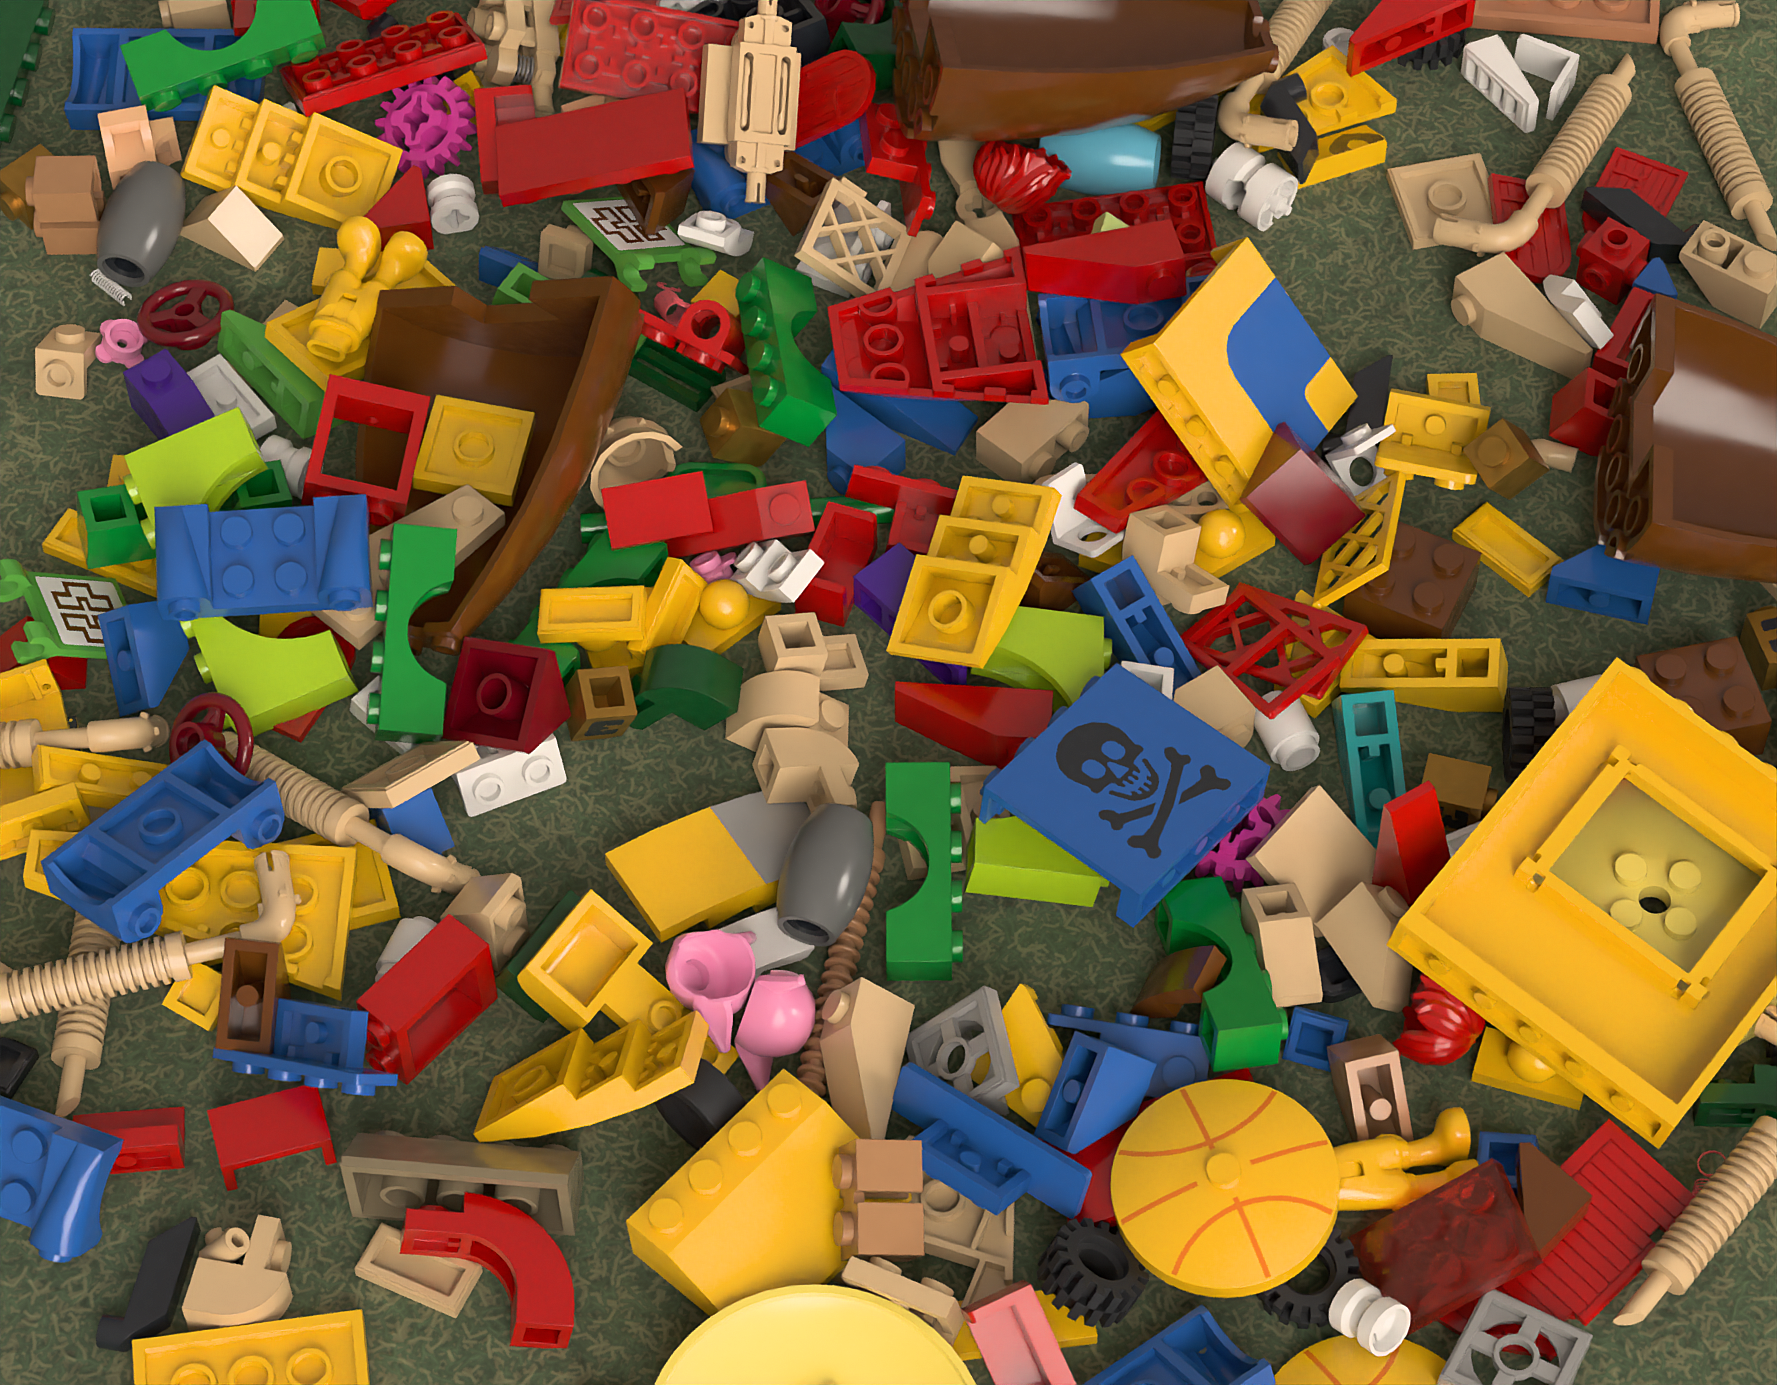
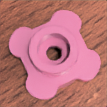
[95,319,148,369]
[690,550,737,584]

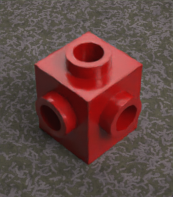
[1576,217,1651,306]

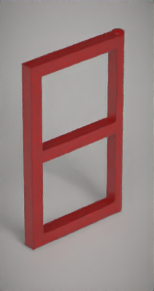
[1180,583,1342,720]

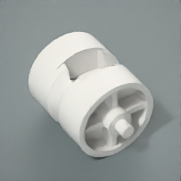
[1205,142,1298,231]

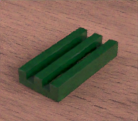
[628,338,726,412]

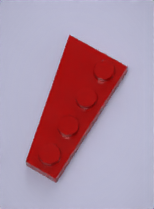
[1073,410,1209,534]

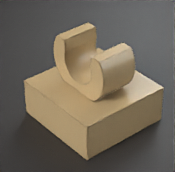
[538,224,593,279]

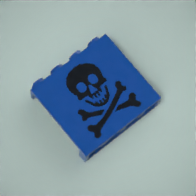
[979,663,1271,927]

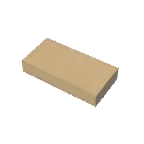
[354,1222,483,1318]

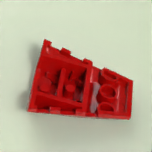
[827,246,1049,405]

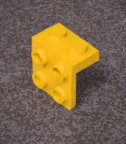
[1374,388,1491,490]

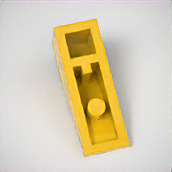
[1340,638,1508,712]

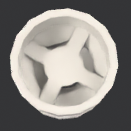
[260,435,324,499]
[1329,1279,1411,1356]

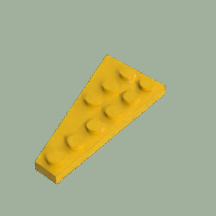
[23,830,358,1001]

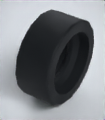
[654,1058,747,1151]

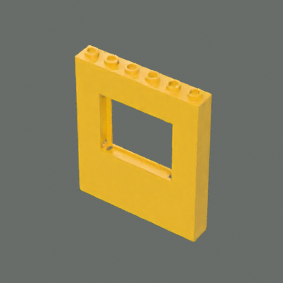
[1386,657,1777,1149]

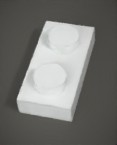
[187,354,277,440]

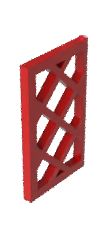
[1195,582,1369,700]

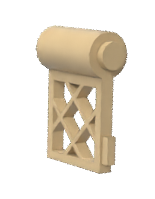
[794,177,943,298]

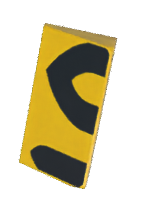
[1278,125,1387,189]

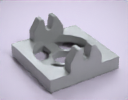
[906,986,1020,1115]
[1437,1286,1593,1385]

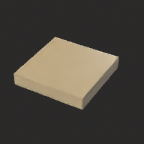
[1386,153,1493,250]
[340,741,480,808]
[1246,785,1377,938]

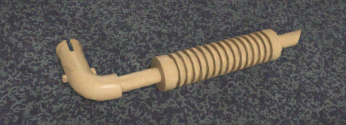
[1216,0,1333,151]
[1659,0,1777,251]
[1433,53,1636,257]
[0,712,170,769]
[222,731,480,897]
[51,806,121,1118]
[0,850,301,1024]
[1613,1004,1777,1325]

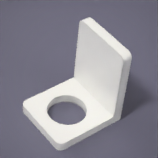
[1514,34,1580,121]
[1325,423,1396,496]
[1042,462,1126,558]

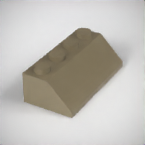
[340,1130,584,1236]

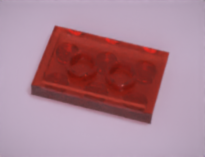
[1348,1158,1543,1337]

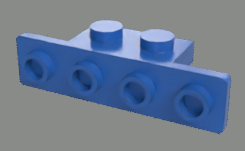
[213,998,398,1096]
[1047,1004,1209,1098]
[892,1062,1092,1219]

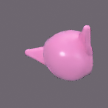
[665,930,757,1053]
[734,970,815,1093]

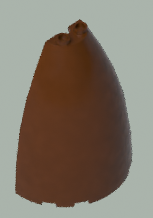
[891,0,1279,142]
[355,276,645,656]
[1593,293,1777,584]

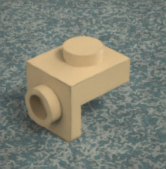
[35,324,101,400]

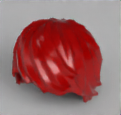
[973,140,1072,214]
[1392,972,1485,1066]

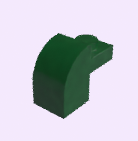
[629,644,744,731]

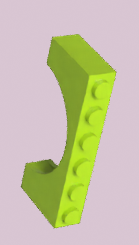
[123,407,359,737]
[965,606,1112,907]

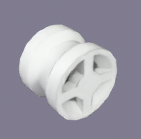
[426,174,479,234]

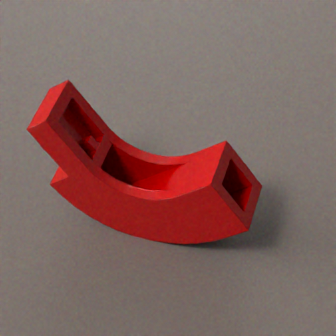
[400,1192,575,1348]

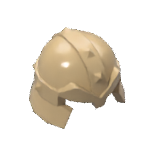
[590,416,683,509]

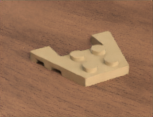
[832,1135,1015,1322]

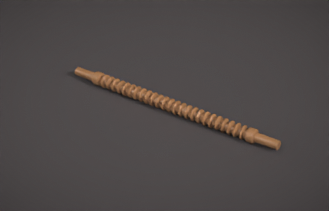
[796,801,886,1097]

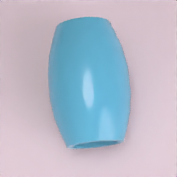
[1039,123,1161,195]

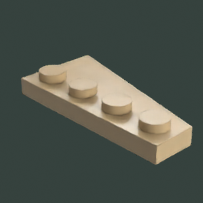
[310,484,505,650]

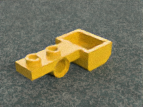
[517,889,739,1074]

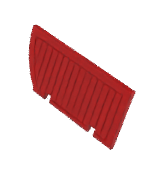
[1420,1119,1696,1362]

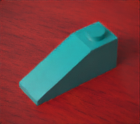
[1332,690,1406,850]

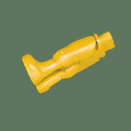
[307,216,428,362]
[1333,1107,1484,1212]

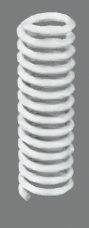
[90,269,132,306]

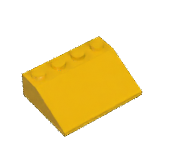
[626,1069,912,1317]

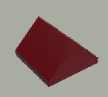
[1239,422,1366,566]
[441,636,571,754]

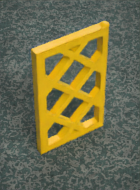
[1312,471,1406,610]

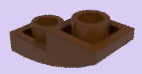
[1130,945,1227,1018]

